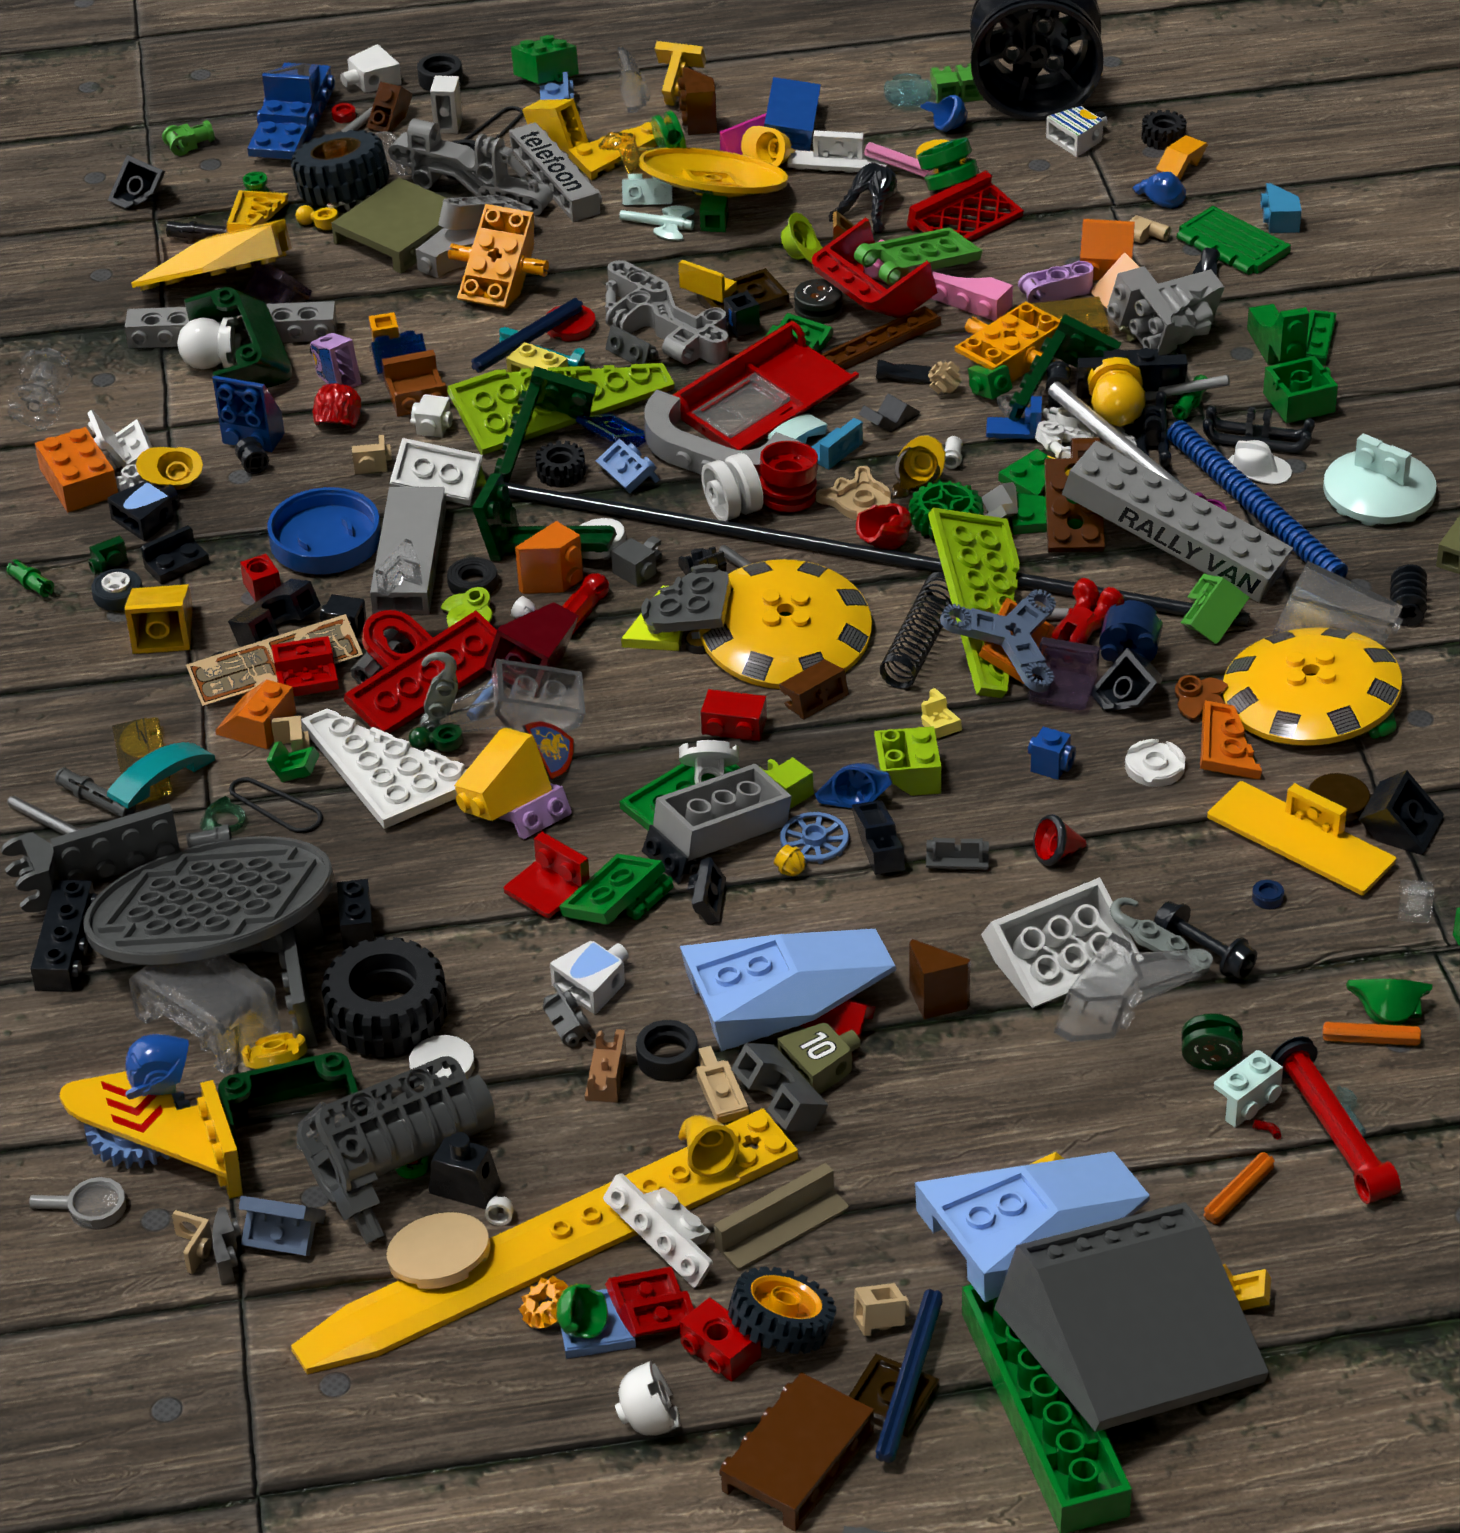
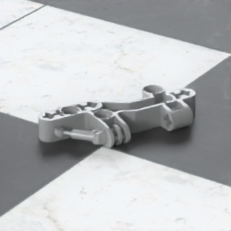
[388,118,553,216]
[605,260,729,365]

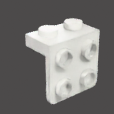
[87,410,152,468]

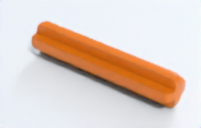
[1322,1021,1421,1046]
[1204,1152,1275,1224]

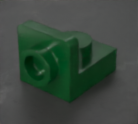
[88,535,128,576]

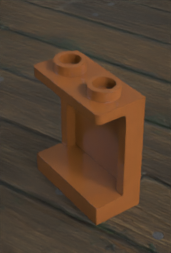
[382,350,448,417]

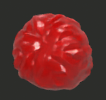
[312,383,361,428]
[855,503,912,550]

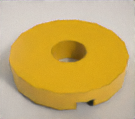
[241,1032,308,1069]

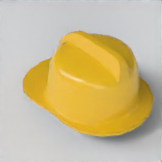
[741,126,795,167]
[136,447,203,490]

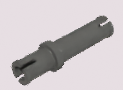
[55,767,136,817]

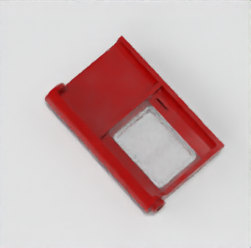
[672,321,859,450]

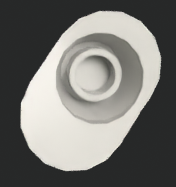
[1228,440,1292,485]

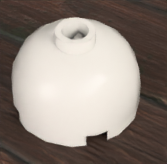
[615,1361,681,1436]

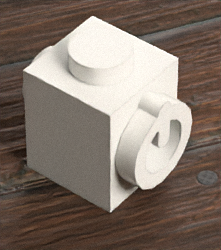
[410,394,453,438]

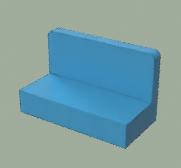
[812,418,863,470]

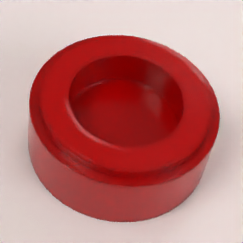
[332,103,356,123]

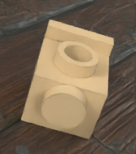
[853,1283,910,1336]

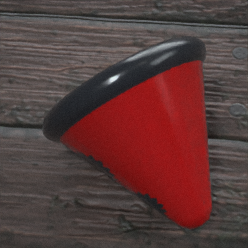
[1033,814,1087,866]

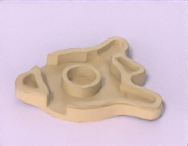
[816,466,891,520]

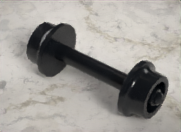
[1153,901,1257,979]

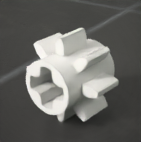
[116,465,147,492]

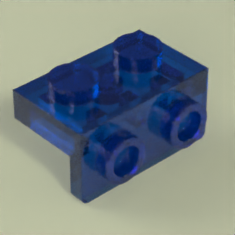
[369,331,426,375]

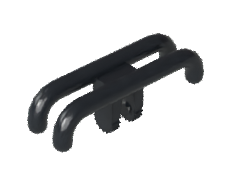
[1134,391,1171,469]
[1203,406,1315,453]

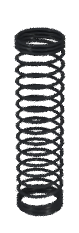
[879,572,952,688]

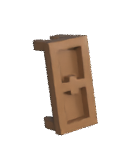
[585,1029,627,1103]

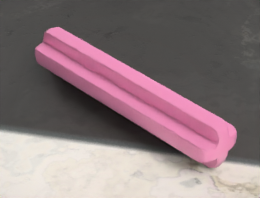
[864,142,931,177]

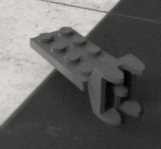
[1,803,180,912]
[261,907,325,1048]

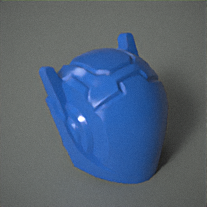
[125,1034,189,1100]

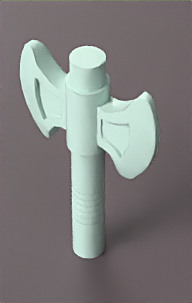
[619,205,695,241]

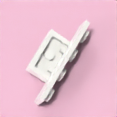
[787,130,887,173]
[603,1173,713,1288]

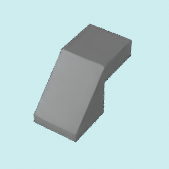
[982,482,1018,519]

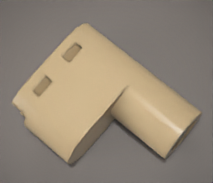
[1130,215,1171,244]

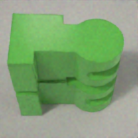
[930,63,984,103]

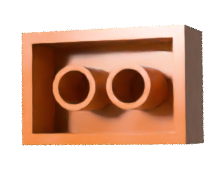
[35,427,118,513]

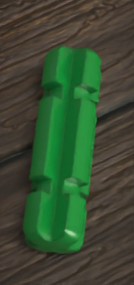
[625,874,674,920]

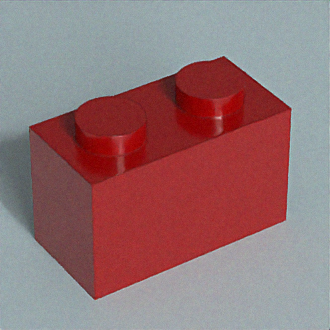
[701,689,767,741]

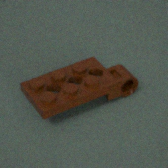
[1044,437,1105,552]

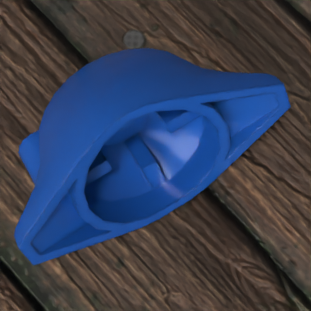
[815,763,892,808]

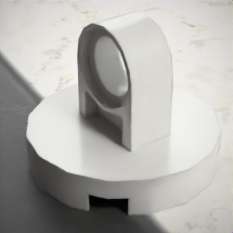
[679,740,739,784]

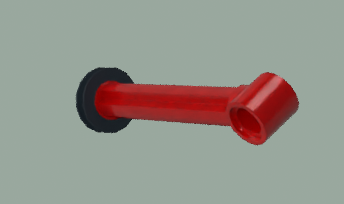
[1270,1036,1401,1204]

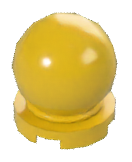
[1087,357,1146,427]

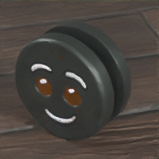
[794,279,842,323]

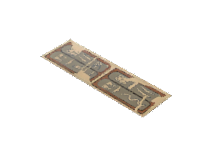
[186,614,363,706]

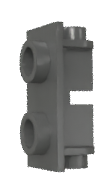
[605,325,658,364]
[926,837,989,869]
[543,982,593,1047]

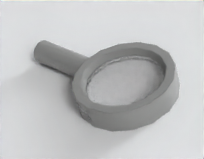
[29,1177,126,1230]

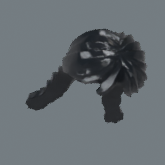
[828,163,897,233]

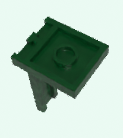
[1008,314,1122,421]
[494,366,597,483]
[472,473,617,561]

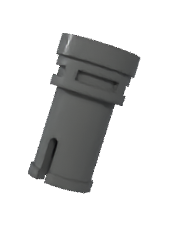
[186,824,232,848]

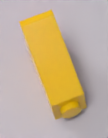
[522,99,589,154]

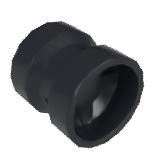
[235,437,269,474]

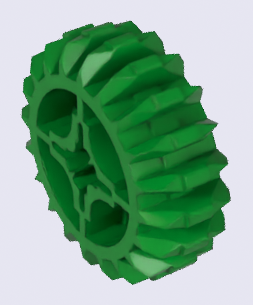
[909,480,984,540]

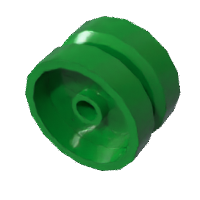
[917,138,980,190]

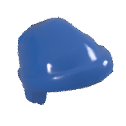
[920,95,968,132]
[1133,172,1186,208]

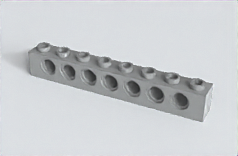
[125,301,338,348]

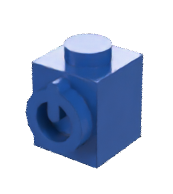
[1028,726,1076,780]

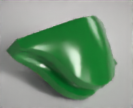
[1346,979,1433,1025]

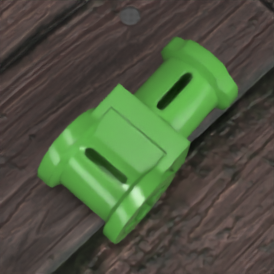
[162,120,215,156]

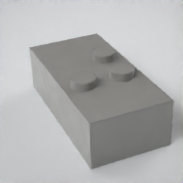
[653,764,791,861]

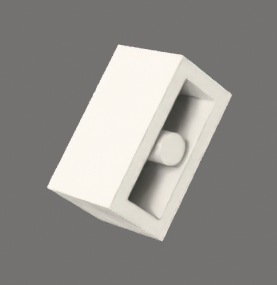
[430,76,463,134]

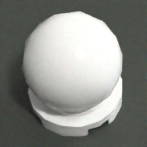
[177,317,241,369]

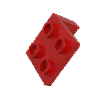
[503,832,590,918]

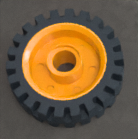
[728,1267,836,1354]

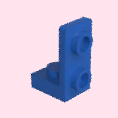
[986,396,1042,440]

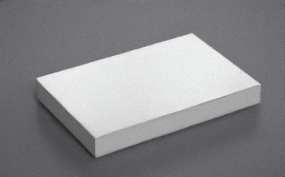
[389,438,483,505]

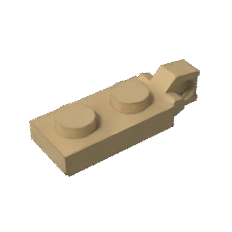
[696,1046,749,1124]

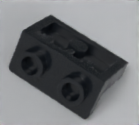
[141,525,210,585]

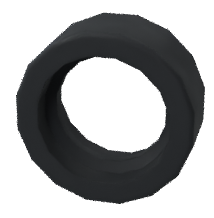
[417,53,463,91]
[636,1020,699,1081]

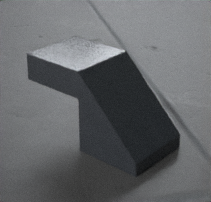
[859,394,920,433]

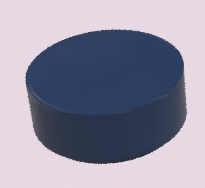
[1252,880,1284,909]

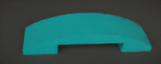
[107,742,215,809]

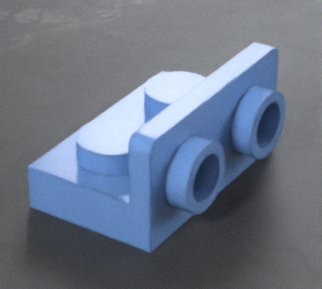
[540,72,574,100]
[596,439,660,493]

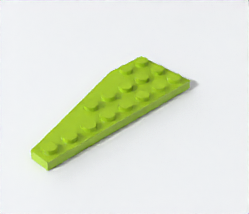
[447,363,675,455]
[928,507,1020,698]

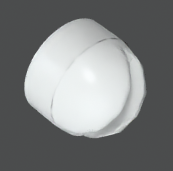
[511,596,536,619]
[485,1196,514,1226]

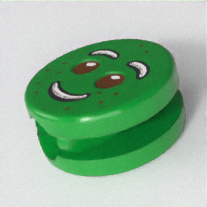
[651,111,686,149]

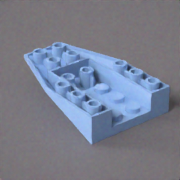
[680,929,896,1051]
[915,1151,1150,1302]

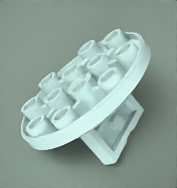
[1323,433,1437,526]

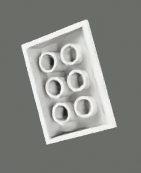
[981,877,1144,1009]

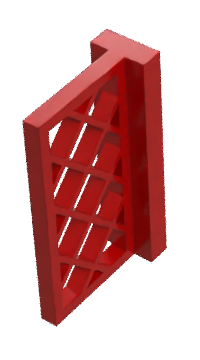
[907,170,1024,242]

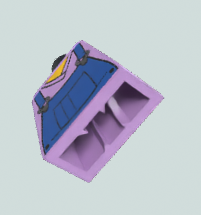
[310,333,362,388]

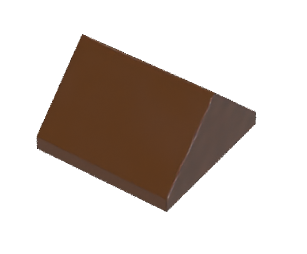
[909,939,971,1019]

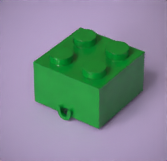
[511,35,579,84]
[1263,356,1338,423]

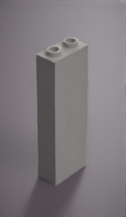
[370,487,447,615]

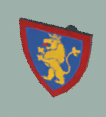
[522,721,574,780]

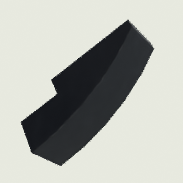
[852,800,905,875]

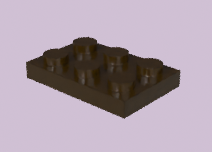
[697,268,790,312]

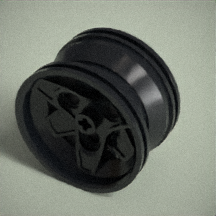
[970,0,1104,121]

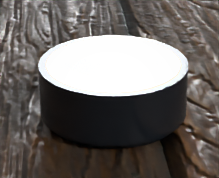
[685,629,707,654]

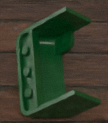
[184,287,292,388]
[217,1052,362,1161]

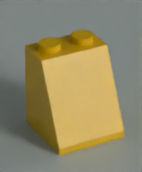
[125,584,193,654]
[454,728,552,821]

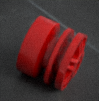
[760,441,818,512]

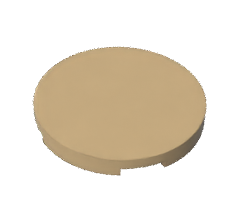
[387,1212,491,1289]

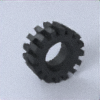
[1141,110,1187,150]
[535,440,586,488]

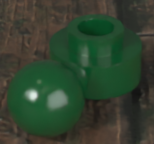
[408,723,464,752]

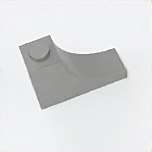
[416,228,478,278]

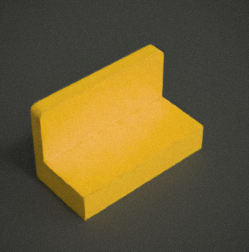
[678,260,737,303]

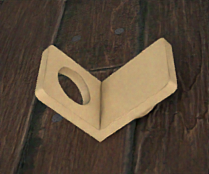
[172,1210,213,1274]

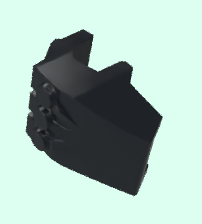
[678,546,727,575]

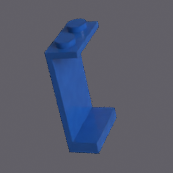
[764,77,821,151]

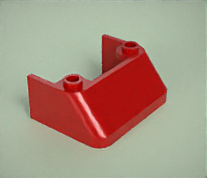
[811,217,938,318]

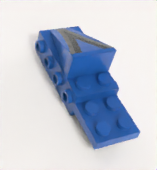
[247,63,335,159]

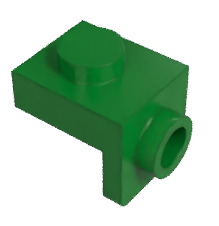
[968,365,1012,399]
[267,741,320,782]

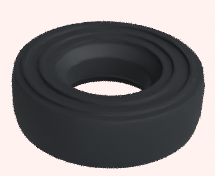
[447,557,498,599]

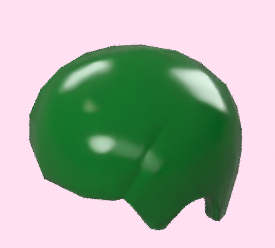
[556,1284,608,1339]

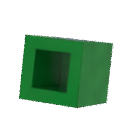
[700,194,729,232]

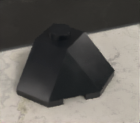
[108,155,165,209]
[1089,648,1163,711]

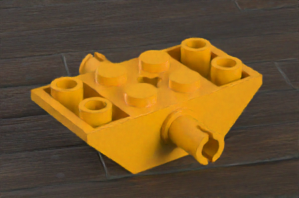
[448,204,549,309]
[955,301,1061,382]

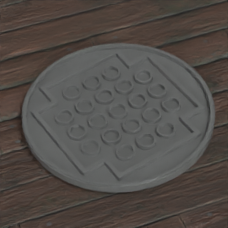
[83,836,334,965]

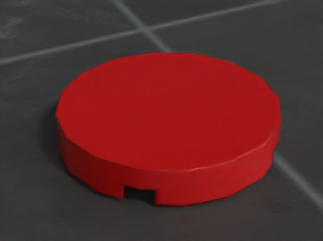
[547,305,596,342]

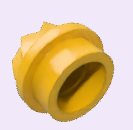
[774,844,806,876]

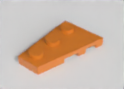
[1200,700,1262,780]

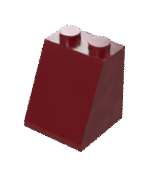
[484,602,579,695]

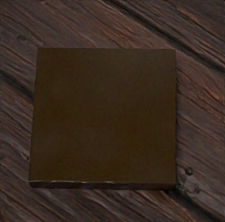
[849,1353,940,1438]

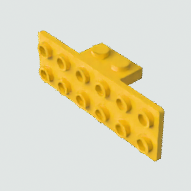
[1207,781,1396,895]

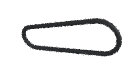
[464,106,523,140]
[229,777,323,833]

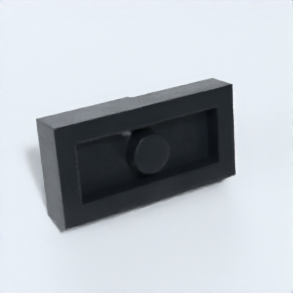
[687,857,726,925]

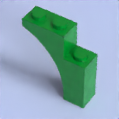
[1247,304,1310,365]

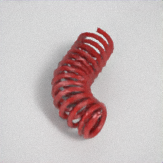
[1252,1120,1281,1140]

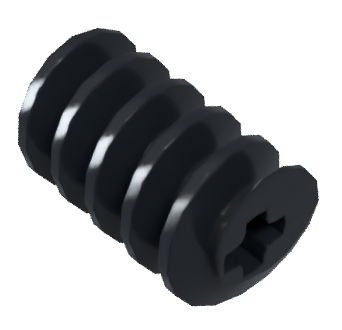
[1390,564,1427,627]

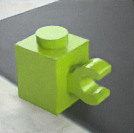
[760,757,814,810]

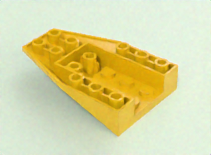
[131,219,292,291]

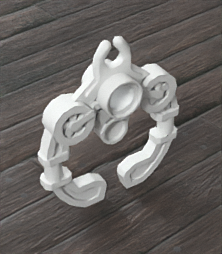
[1035,407,1137,459]

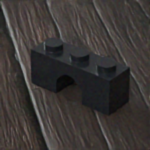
[228,579,321,647]

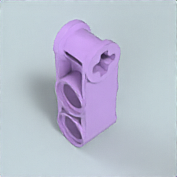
[1018,261,1094,306]

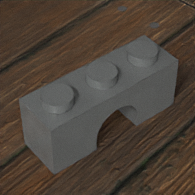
[731,1043,828,1131]

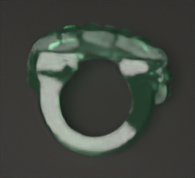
[200,796,245,832]

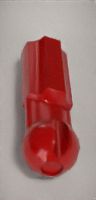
[562,573,610,635]

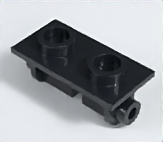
[642,825,699,884]

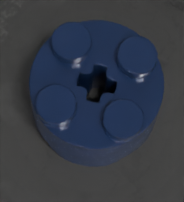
[1099,600,1163,663]

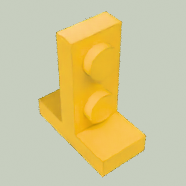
[655,41,706,106]

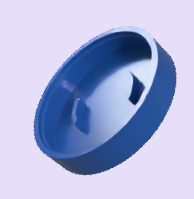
[267,487,381,574]

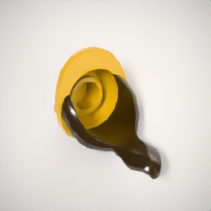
[892,435,946,499]

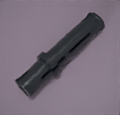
[166,221,227,241]

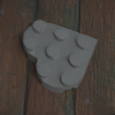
[641,564,731,634]

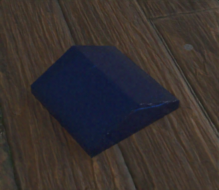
[576,414,646,448]

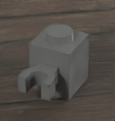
[611,536,662,587]

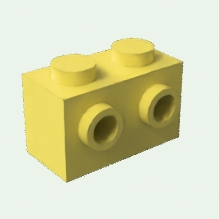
[506,342,568,372]

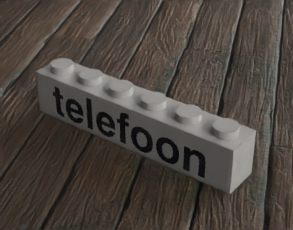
[509,122,602,222]

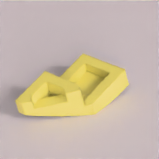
[921,688,962,739]

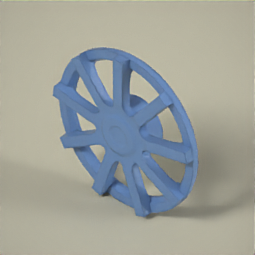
[780,812,849,864]

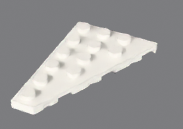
[301,708,467,829]

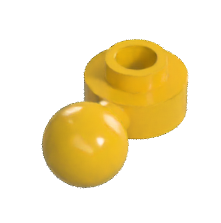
[295,205,339,231]

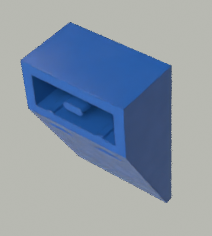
[213,376,285,452]

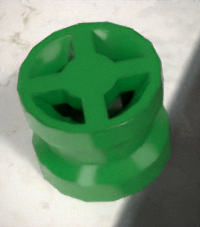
[243,172,269,192]

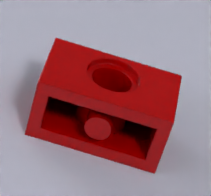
[680,1297,761,1382]

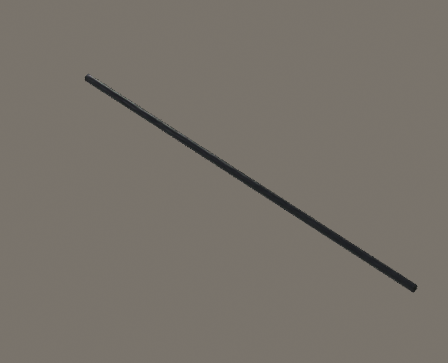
[504,482,1250,627]

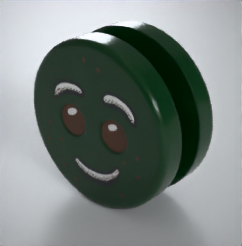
[1181,1014,1243,1070]

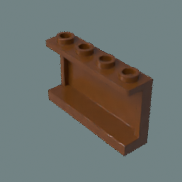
[719,1372,874,1532]

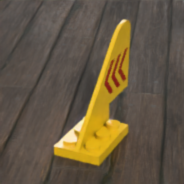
[60,1071,243,1199]

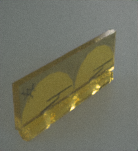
[112,717,172,805]

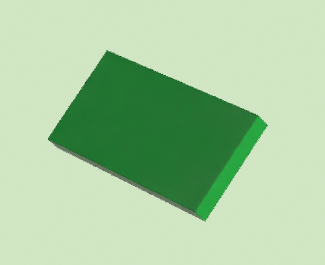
[619,764,741,830]

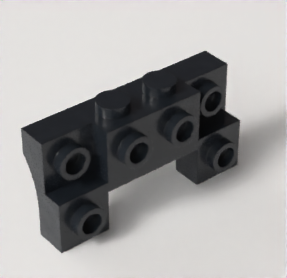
[1075,348,1188,401]

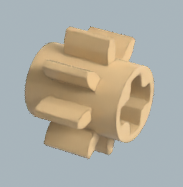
[928,361,961,394]

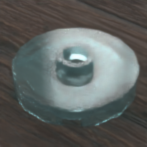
[884,73,932,106]

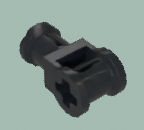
[1045,361,1071,415]

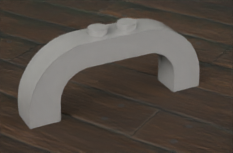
[644,390,800,478]

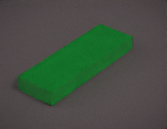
[1299,310,1336,366]

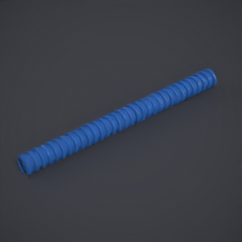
[1167,420,1348,585]

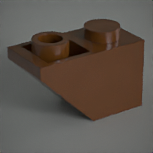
[366,81,413,134]

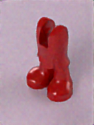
[1050,578,1125,653]

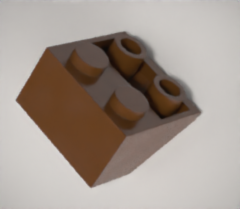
[678,67,717,135]

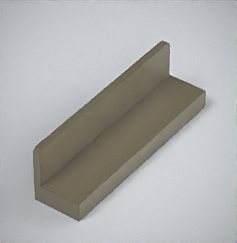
[714,1163,849,1271]

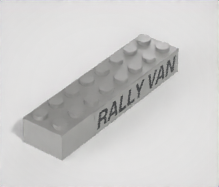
[1062,441,1293,603]

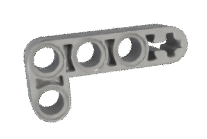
[438,195,533,230]

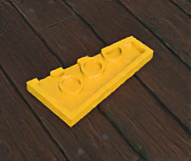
[568,122,657,181]
[227,190,288,232]

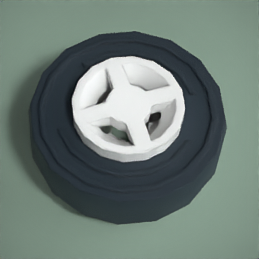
[91,568,143,611]

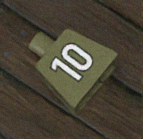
[778,1023,861,1095]

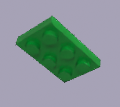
[559,854,666,924]

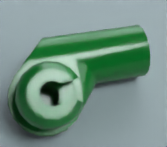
[1368,711,1397,739]

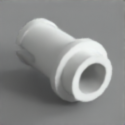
[945,436,963,469]

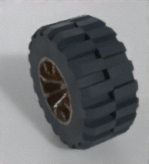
[291,130,390,207]

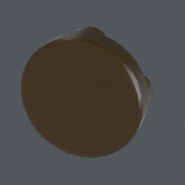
[1309,773,1370,827]

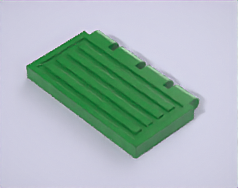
[1176,206,1291,275]

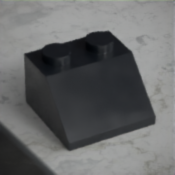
[1359,770,1444,855]

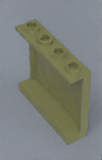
[331,177,446,273]

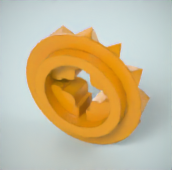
[518,1275,569,1329]

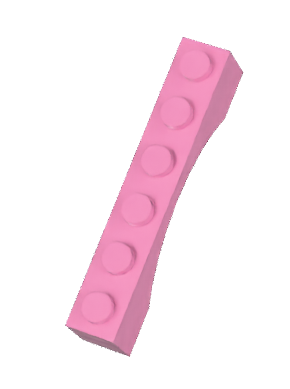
[864,239,1013,321]

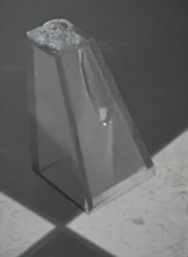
[1271,561,1403,643]

